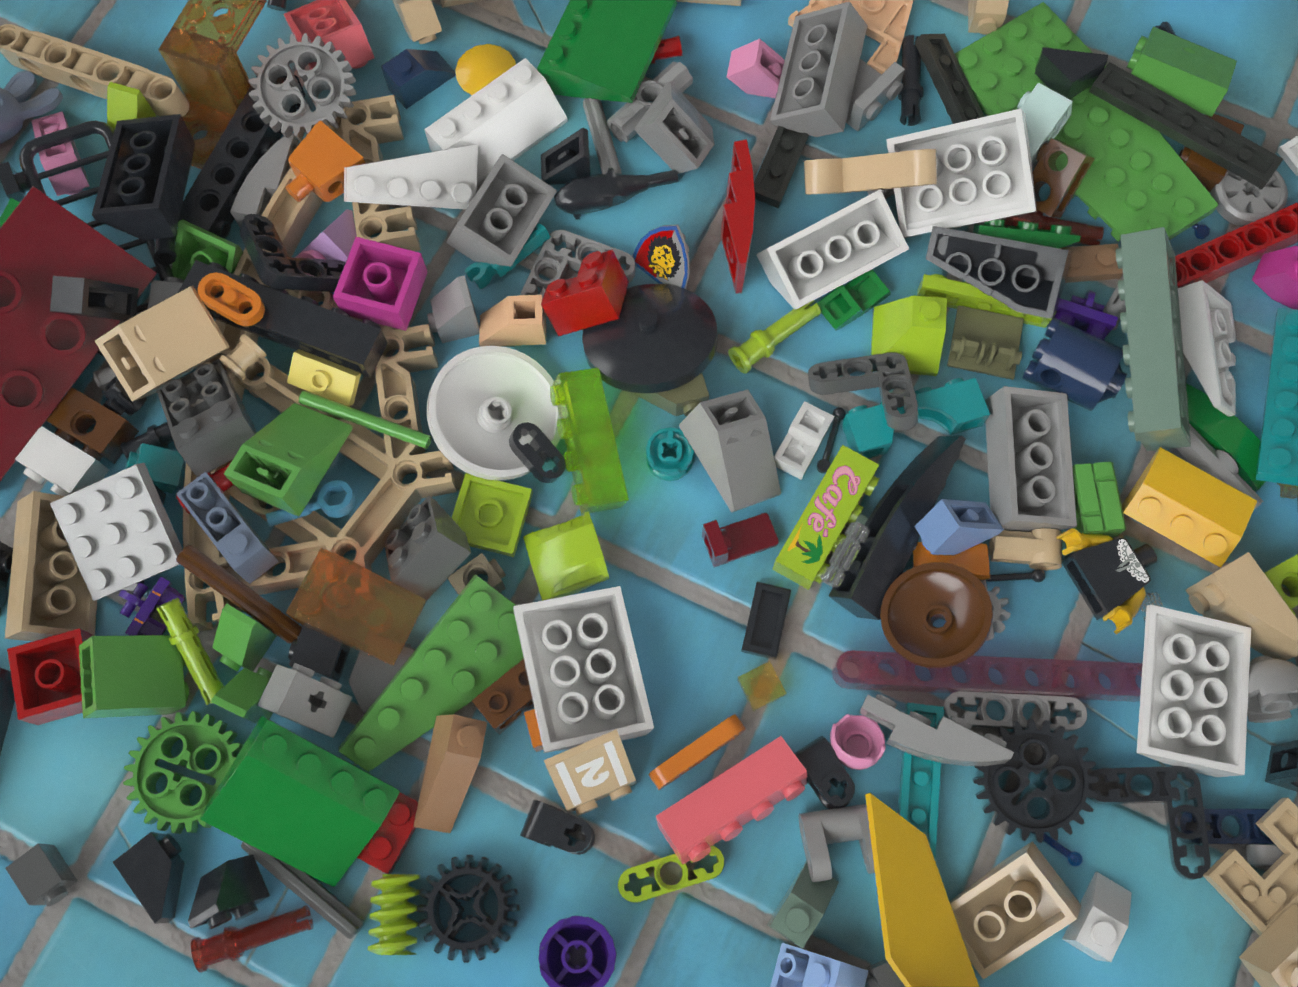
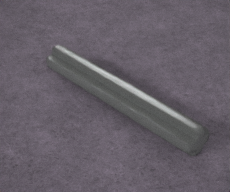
[241,842,364,939]

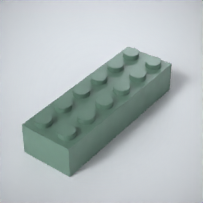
[1116,227,1191,451]

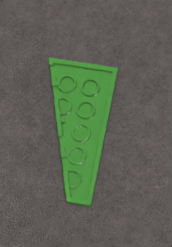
[338,574,524,772]

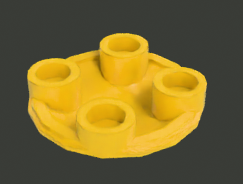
[455,44,516,95]

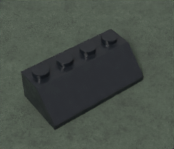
[92,114,196,240]

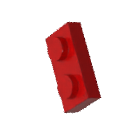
[357,792,418,874]

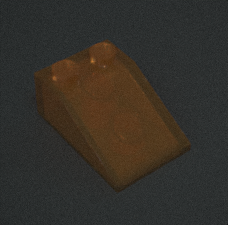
[286,547,427,666]

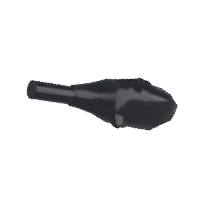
[554,168,678,220]

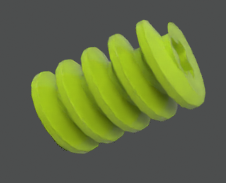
[367,874,420,955]

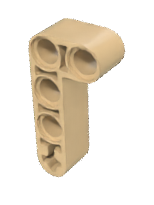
[804,149,937,195]

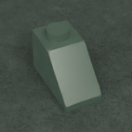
[767,861,839,949]

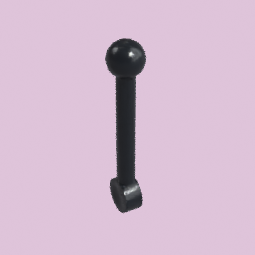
[816,407,846,474]
[980,569,1045,583]

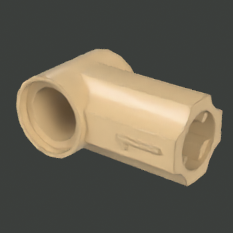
[989,528,1062,571]

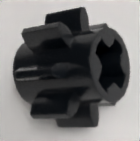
[102,376,147,416]

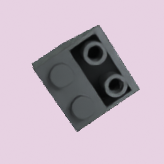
[385,496,471,602]

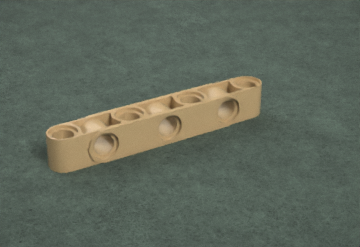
[0,24,190,117]

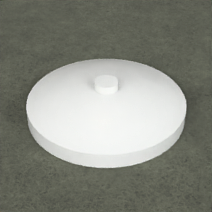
[426,346,564,480]

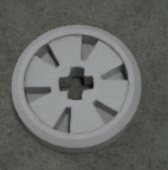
[1211,170,1288,227]

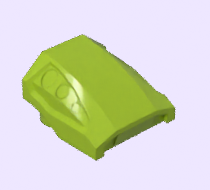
[523,511,609,601]

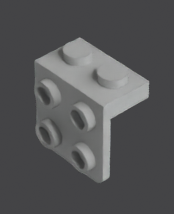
[846,59,905,131]

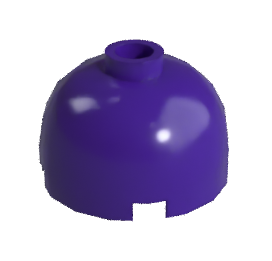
[538,915,617,987]

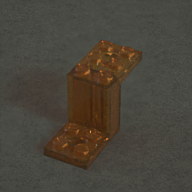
[158,0,267,169]

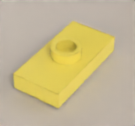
[287,349,361,407]

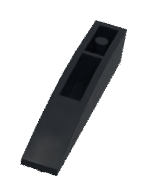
[829,435,966,620]

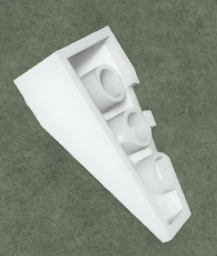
[1178,280,1236,417]

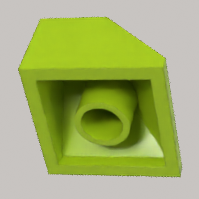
[871,295,947,376]

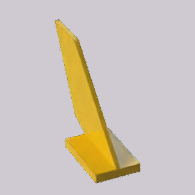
[865,793,979,987]

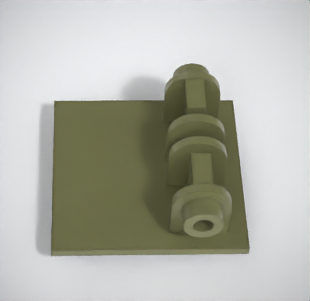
[947,305,1024,380]

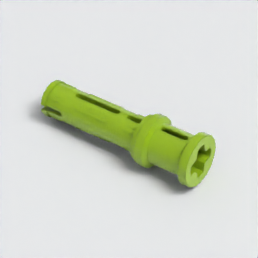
[728,300,821,374]

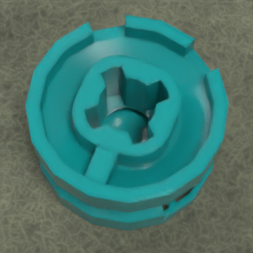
[646,427,694,481]

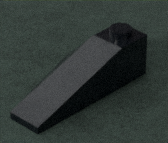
[926,226,1073,319]

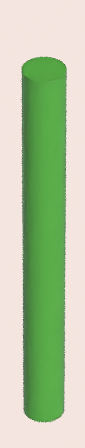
[299,391,432,449]

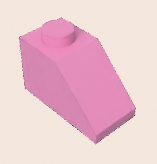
[727,39,785,98]

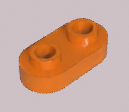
[198,272,265,326]

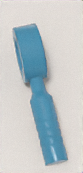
[266,480,356,527]

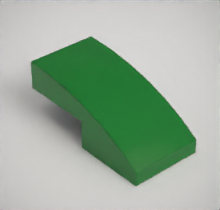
[817,269,891,331]

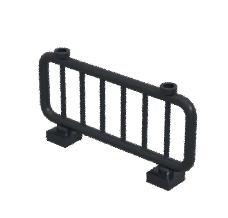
[0,120,174,356]

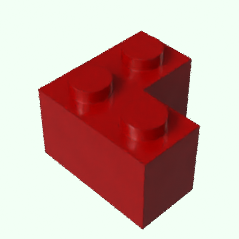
[541,249,629,336]

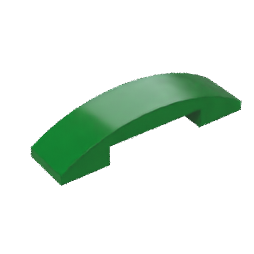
[1186,383,1266,492]

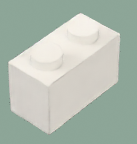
[15,426,109,496]

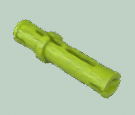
[156,598,224,705]

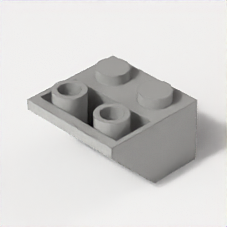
[634,81,714,174]

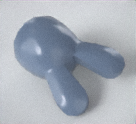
[0,71,63,144]

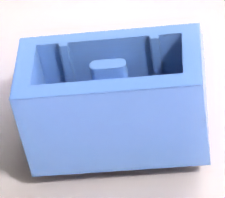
[770,943,868,987]

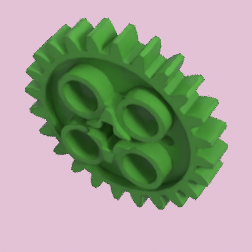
[123,711,243,834]

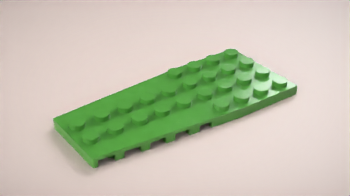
[955,2,1218,242]

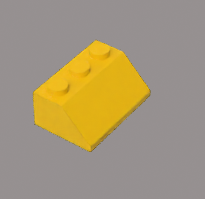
[1122,447,1257,568]

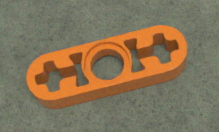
[648,714,746,790]

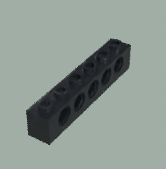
[177,75,306,239]

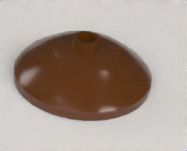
[880,562,993,668]

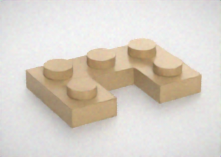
[1203,797,1298,936]

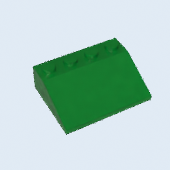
[537,0,677,103]
[199,715,400,887]

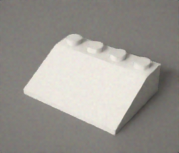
[886,109,1037,238]
[513,586,654,753]
[1137,605,1251,777]

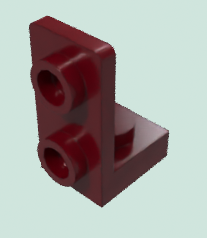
[702,513,779,567]

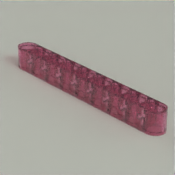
[832,650,1143,702]

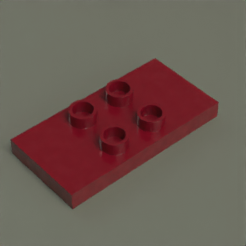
[0,186,157,482]

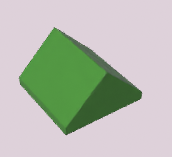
[172,220,244,280]

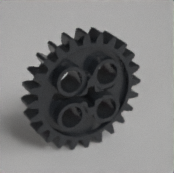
[973,718,1099,843]

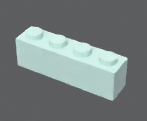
[1017,83,1072,169]

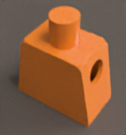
[285,120,366,202]

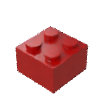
[7,628,96,725]

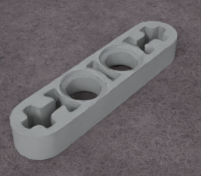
[941,691,1087,732]

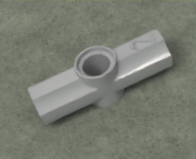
[607,61,693,143]
[1169,424,1264,509]

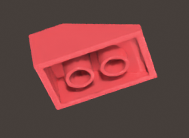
[283,0,375,70]

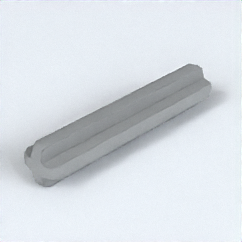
[583,98,622,174]

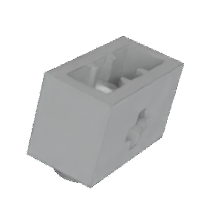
[257,663,352,738]

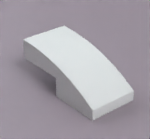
[774,401,835,480]

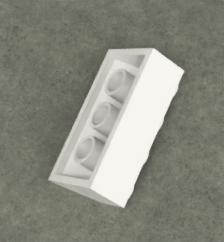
[424,58,568,187]
[756,189,909,310]

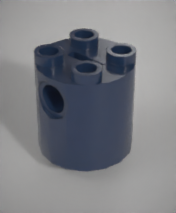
[1022,317,1127,411]

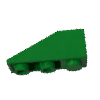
[973,219,1081,249]

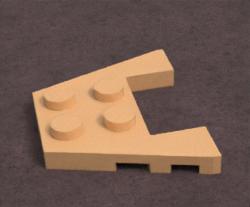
[788,0,914,75]

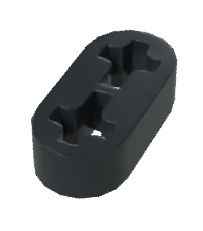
[509,422,566,483]

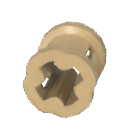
[219,334,267,380]

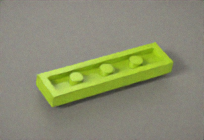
[917,274,1056,328]

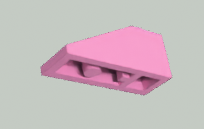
[31,111,90,196]

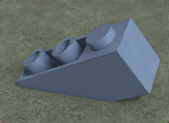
[176,472,279,584]

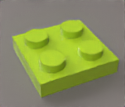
[451,473,533,557]

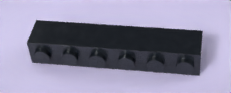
[178,260,388,378]

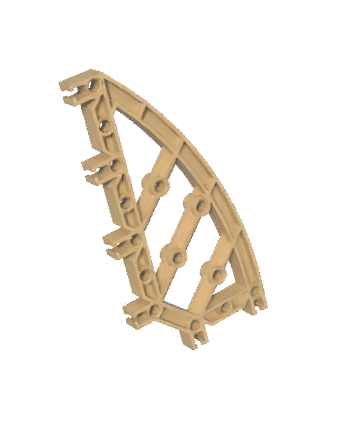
[183,95,457,632]

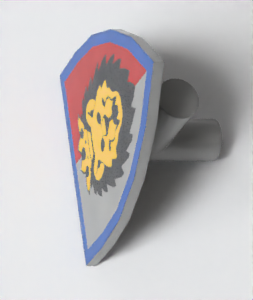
[632,224,690,289]

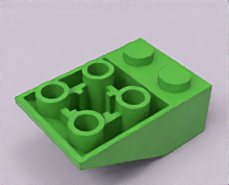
[224,403,353,517]

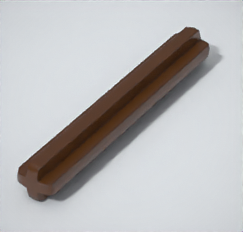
[176,544,302,644]

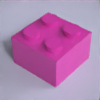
[333,237,428,331]

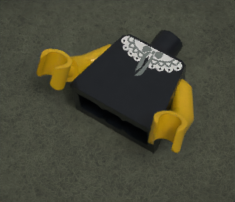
[1056,528,1157,634]

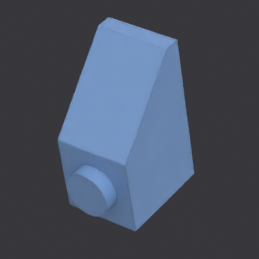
[914,499,1004,555]

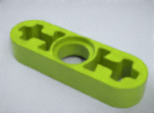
[618,846,724,903]

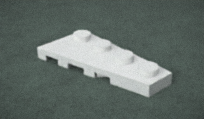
[344,144,478,209]

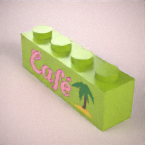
[772,445,880,590]

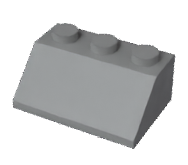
[446,154,557,266]

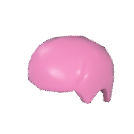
[830,714,886,770]

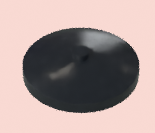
[582,284,718,393]

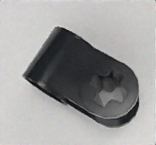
[794,736,855,809]
[520,800,595,855]

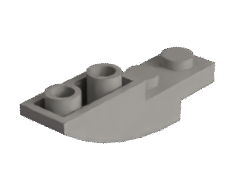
[859,694,1014,766]

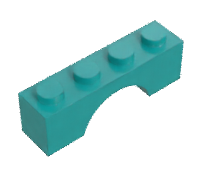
[842,377,990,459]

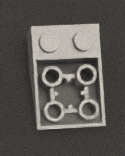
[679,389,781,513]

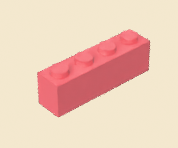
[656,736,807,865]

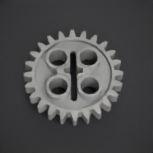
[248,33,357,141]

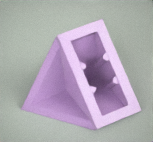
[295,209,357,263]

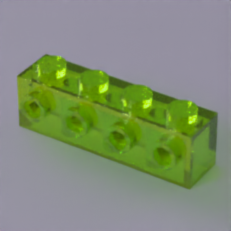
[550,368,629,515]

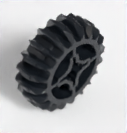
[416,855,520,963]

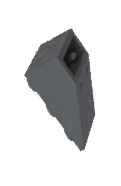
[157,359,257,477]

